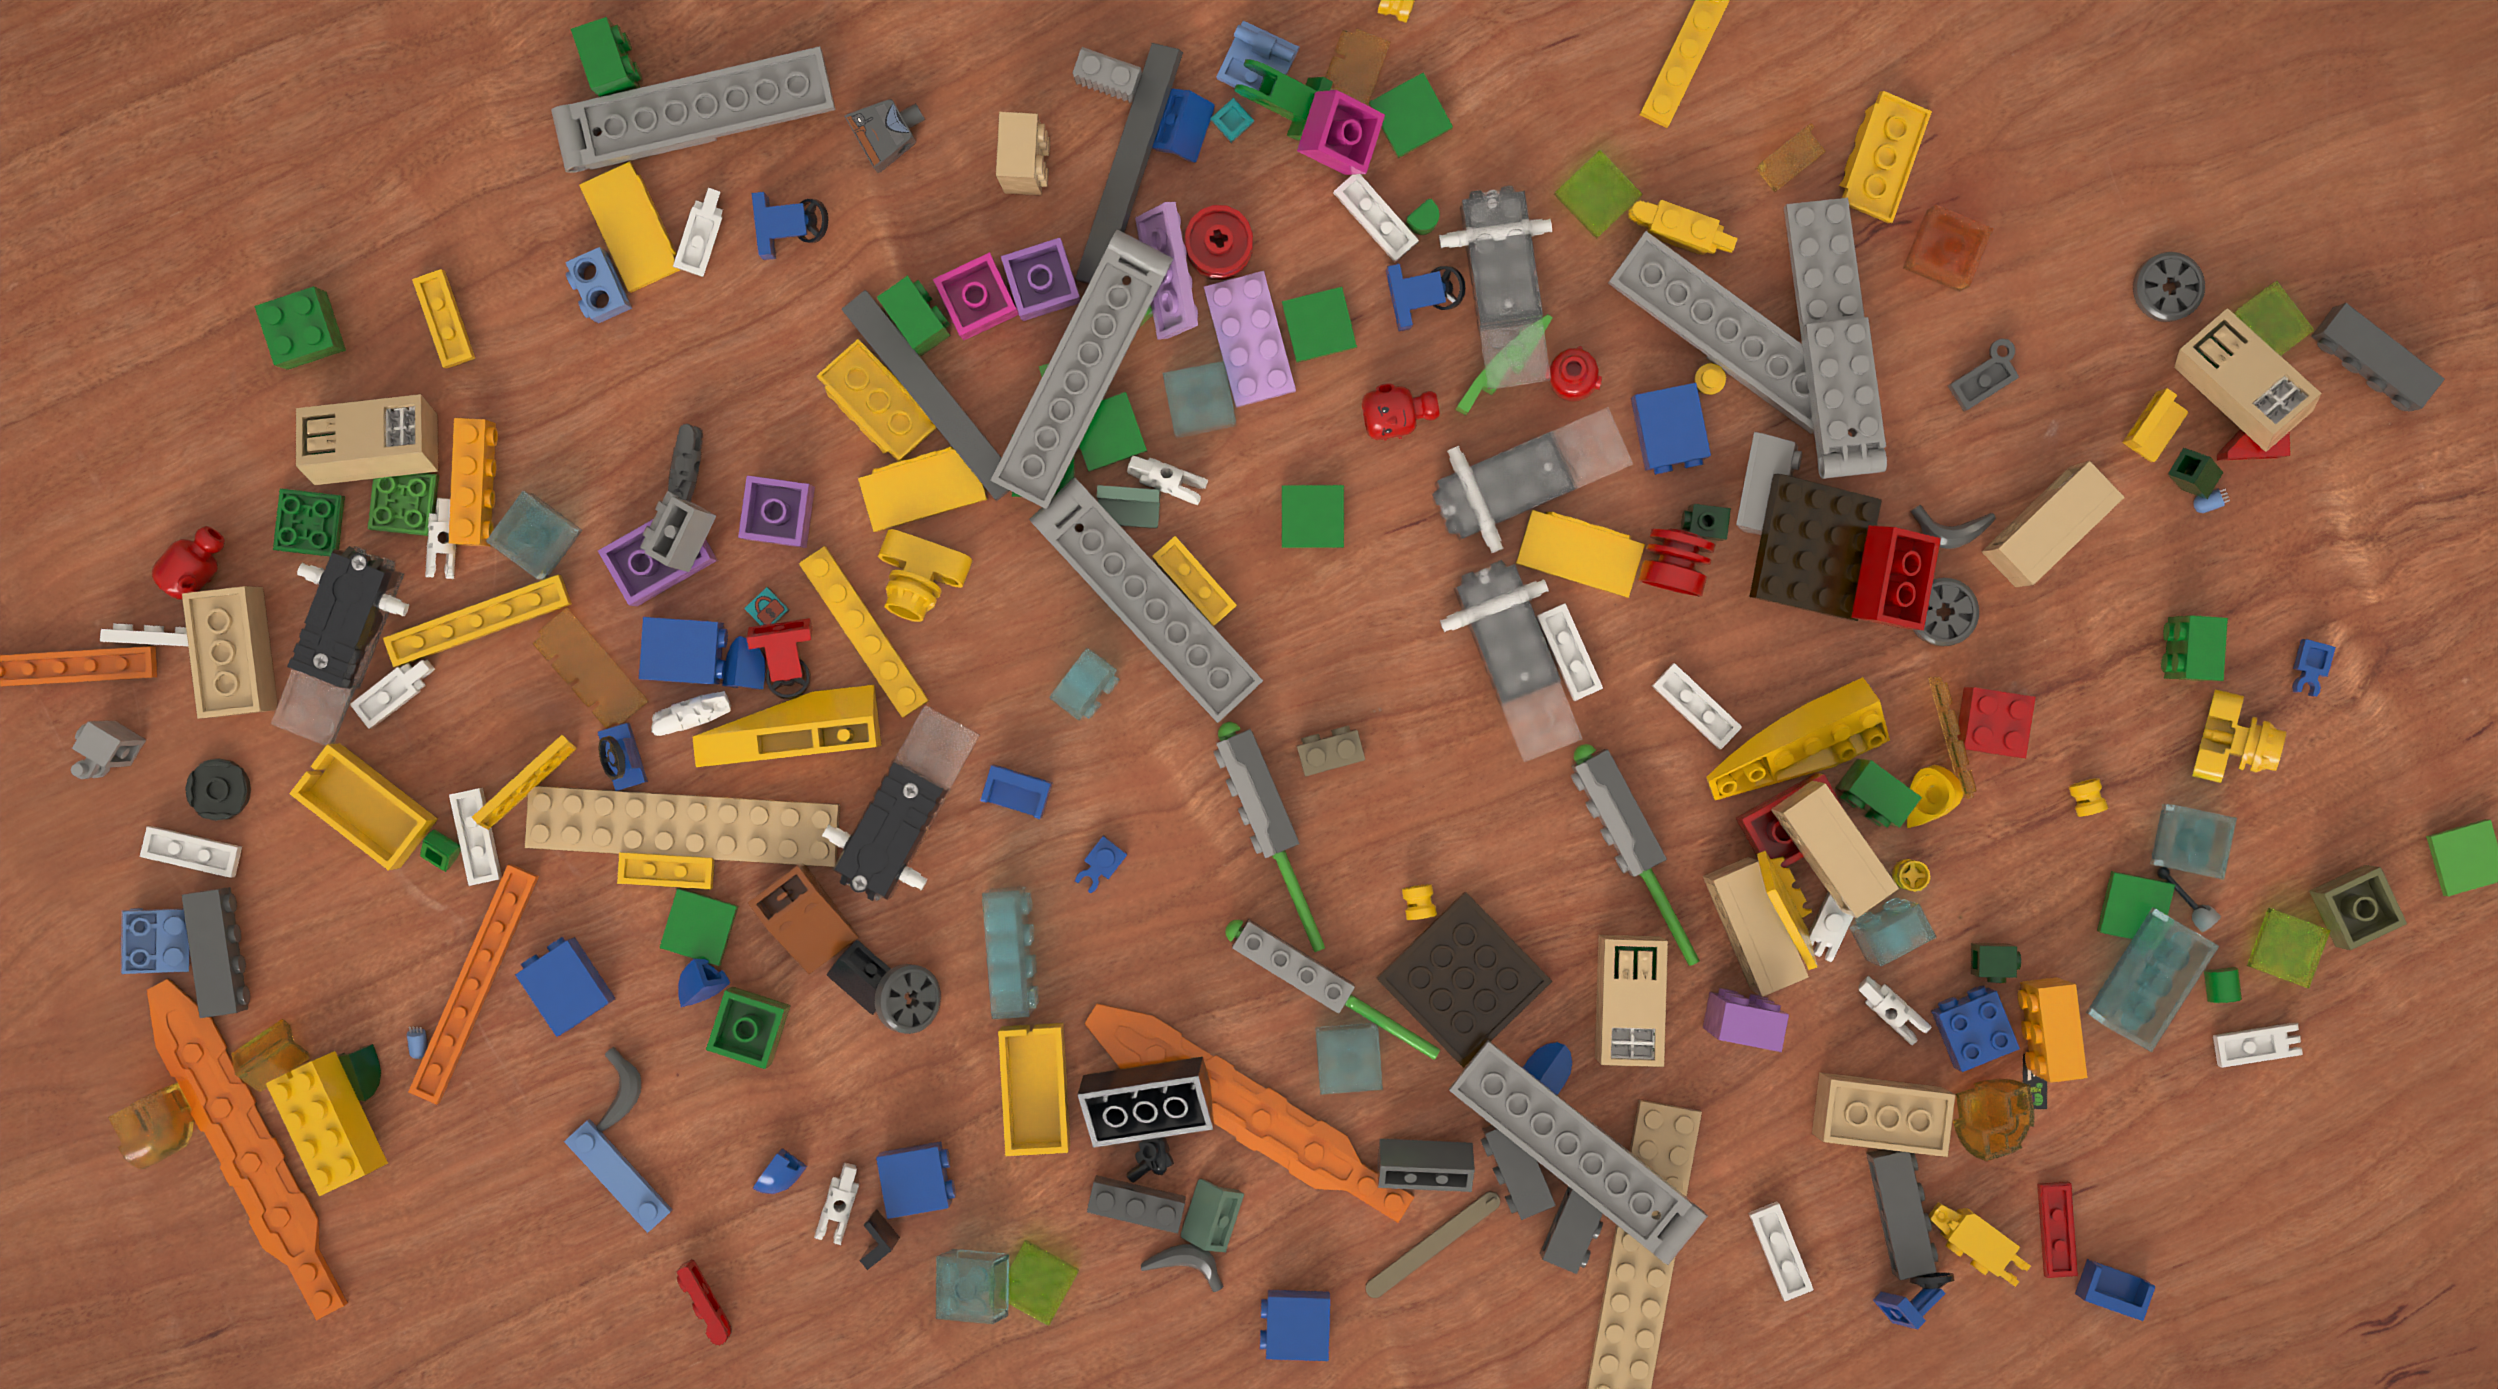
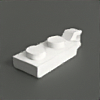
[673,187,723,277]
[350,660,435,729]

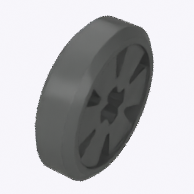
[2133,252,2205,322]
[1913,578,1979,646]
[875,964,941,1034]

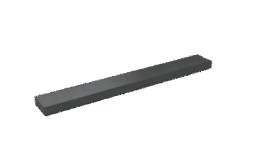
[1075,43,1183,284]
[842,290,1010,501]

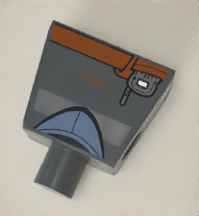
[844,99,925,173]

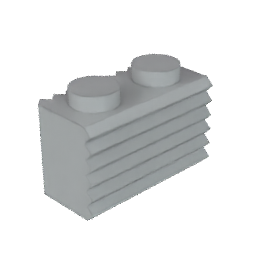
[1073,47,1142,104]

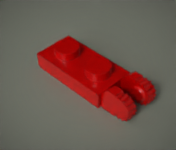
[676,1259,732,1346]

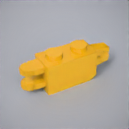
[1628,200,1738,255]
[1928,1202,2031,1287]

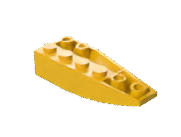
[1706,677,1890,801]
[692,685,882,767]

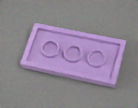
[1135,202,1198,340]
[1204,271,1296,408]

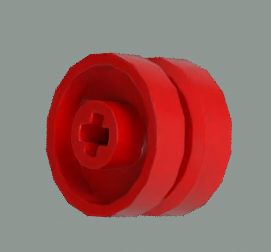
[1185,205,1253,280]

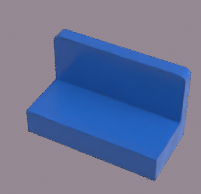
[1152,89,1215,162]

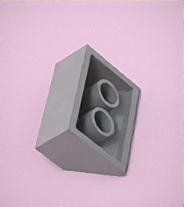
[1736,432,1802,535]

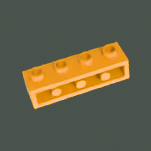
[449,418,498,547]

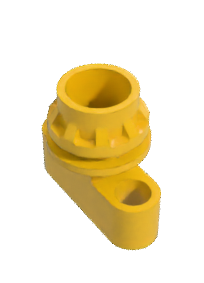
[878,529,973,622]
[2192,689,2287,783]

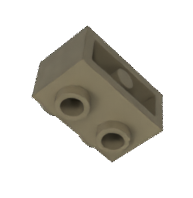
[1297,725,1365,777]

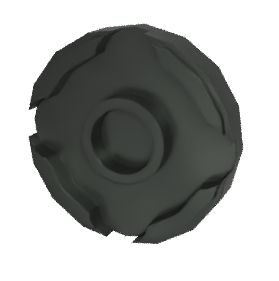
[185,759,251,821]

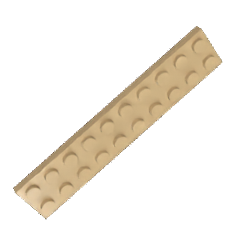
[525,786,840,867]
[1586,1099,1702,1389]

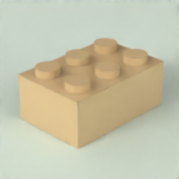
[996,112,1050,195]

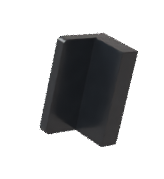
[827,940,890,1015]
[859,1209,900,1270]

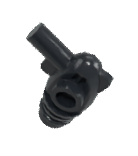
[1126,1137,1174,1183]

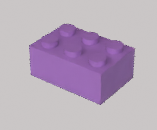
[598,519,718,606]
[1703,988,1789,1052]

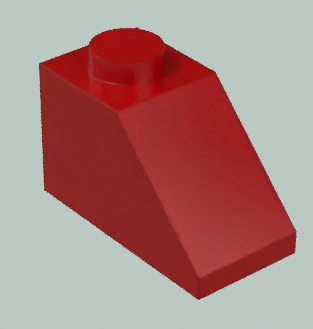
[2217,429,2290,461]

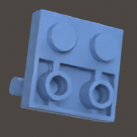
[1217,21,1299,91]
[121,908,189,974]

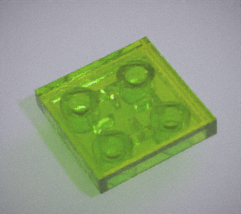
[1554,150,1643,239]
[2233,281,2314,356]
[2247,908,2331,988]
[995,1240,1079,1326]

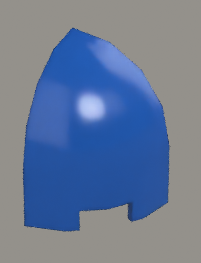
[722,636,765,689]
[678,959,730,1007]
[1523,1042,1572,1095]
[753,1148,807,1194]

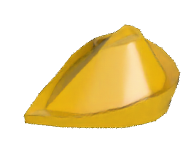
[1907,765,1964,828]

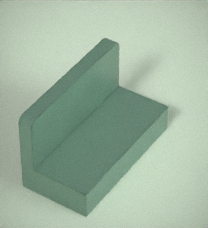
[1097,485,1161,528]
[1181,1179,1244,1253]

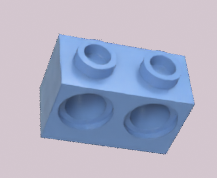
[566,247,632,324]

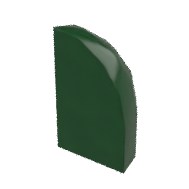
[337,1044,381,1101]

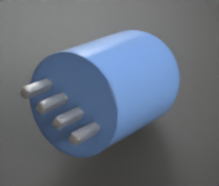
[2193,488,2230,513]
[406,1026,428,1059]

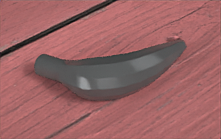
[1911,505,1996,549]
[596,1047,642,1132]
[1141,1244,1224,1292]

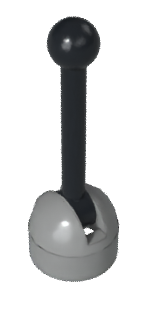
[2157,867,2221,932]

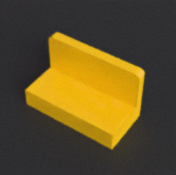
[2122,388,2188,462]

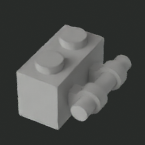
[640,491,716,572]
[71,721,146,779]

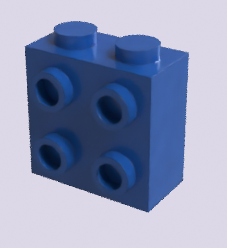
[1931,986,2020,1072]
[876,1141,956,1219]
[1260,1290,1330,1361]

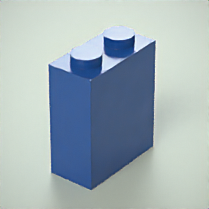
[1631,383,1711,475]
[639,617,728,684]
[515,937,616,1037]

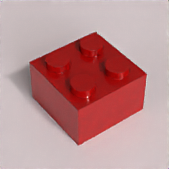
[1954,687,2036,759]

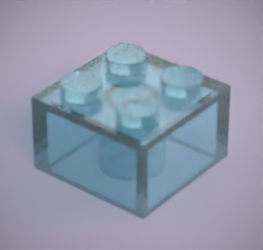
[1163,361,1236,438]
[486,491,582,580]
[1049,648,1121,721]
[2150,804,2237,879]
[1849,897,1937,967]
[1315,1023,1383,1094]
[936,1249,1009,1324]

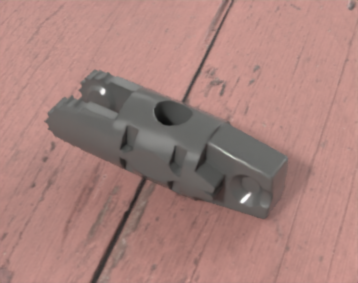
[668,423,703,502]

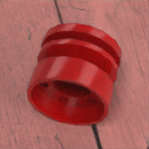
[1638,528,1716,597]

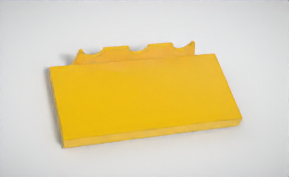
[1839,91,1932,223]
[579,162,681,293]
[817,339,937,462]
[858,447,988,532]
[1515,510,1645,598]
[471,735,577,830]
[1757,851,1818,970]

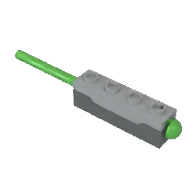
[1213,722,1325,952]
[1571,744,1700,966]
[1225,918,1440,1060]

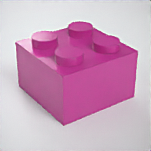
[1297,90,1385,175]
[933,252,1019,341]

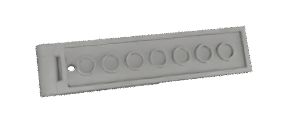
[551,46,836,173]
[1784,198,1887,479]
[990,229,1174,509]
[1608,231,1814,434]
[1029,477,1263,723]
[1449,1040,1708,1265]

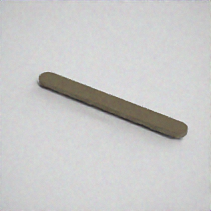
[1365,1191,1500,1298]

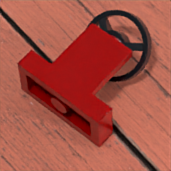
[747,618,813,699]

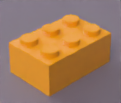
[2017,977,2088,1083]

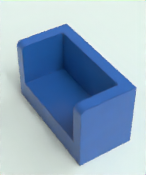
[980,765,1053,819]
[2075,1259,2155,1321]

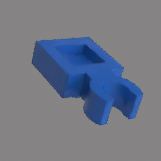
[2292,639,2336,697]
[1075,835,1128,893]

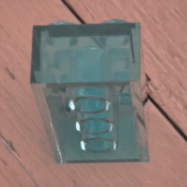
[982,886,1039,1019]
[2086,907,2219,1052]

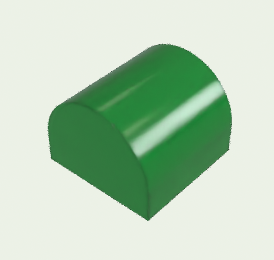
[1405,198,1440,235]
[420,829,461,872]
[2204,967,2242,1003]

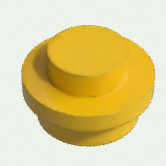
[1694,363,1726,395]

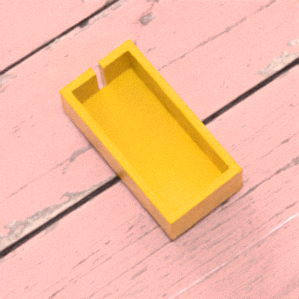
[289,743,438,871]
[998,1023,1071,1156]
[266,1051,388,1196]

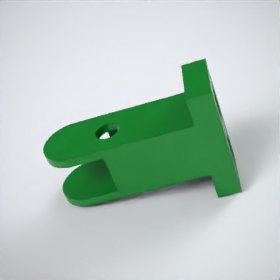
[1234,59,1333,141]

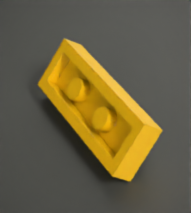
[412,269,476,369]
[1152,536,1237,626]
[617,852,714,889]

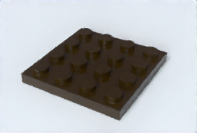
[1749,474,1882,621]
[1376,892,1553,1068]

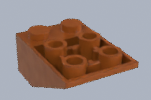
[748,863,859,974]

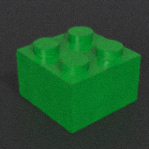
[571,17,642,97]
[877,275,951,357]
[254,286,346,370]
[2161,615,2228,681]
[1835,758,1922,828]
[706,986,791,1069]

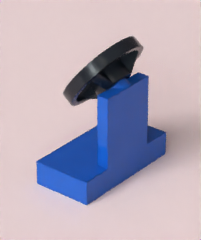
[751,192,829,260]
[1386,264,1466,332]
[598,723,648,791]
[1873,1272,1955,1330]

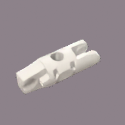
[1127,456,1208,505]
[425,498,456,579]
[651,691,731,736]
[1859,976,1932,1045]
[814,1163,859,1245]

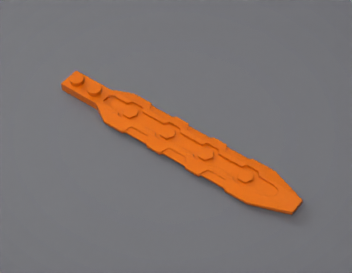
[147,979,348,1321]
[1084,1003,1414,1223]

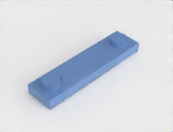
[564,1119,672,1233]

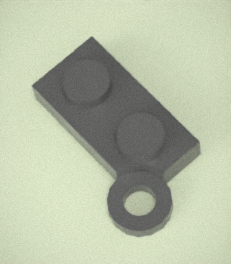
[1947,339,2019,411]

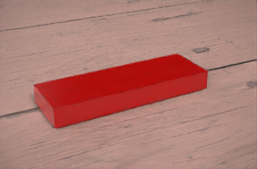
[2037,1181,2078,1278]

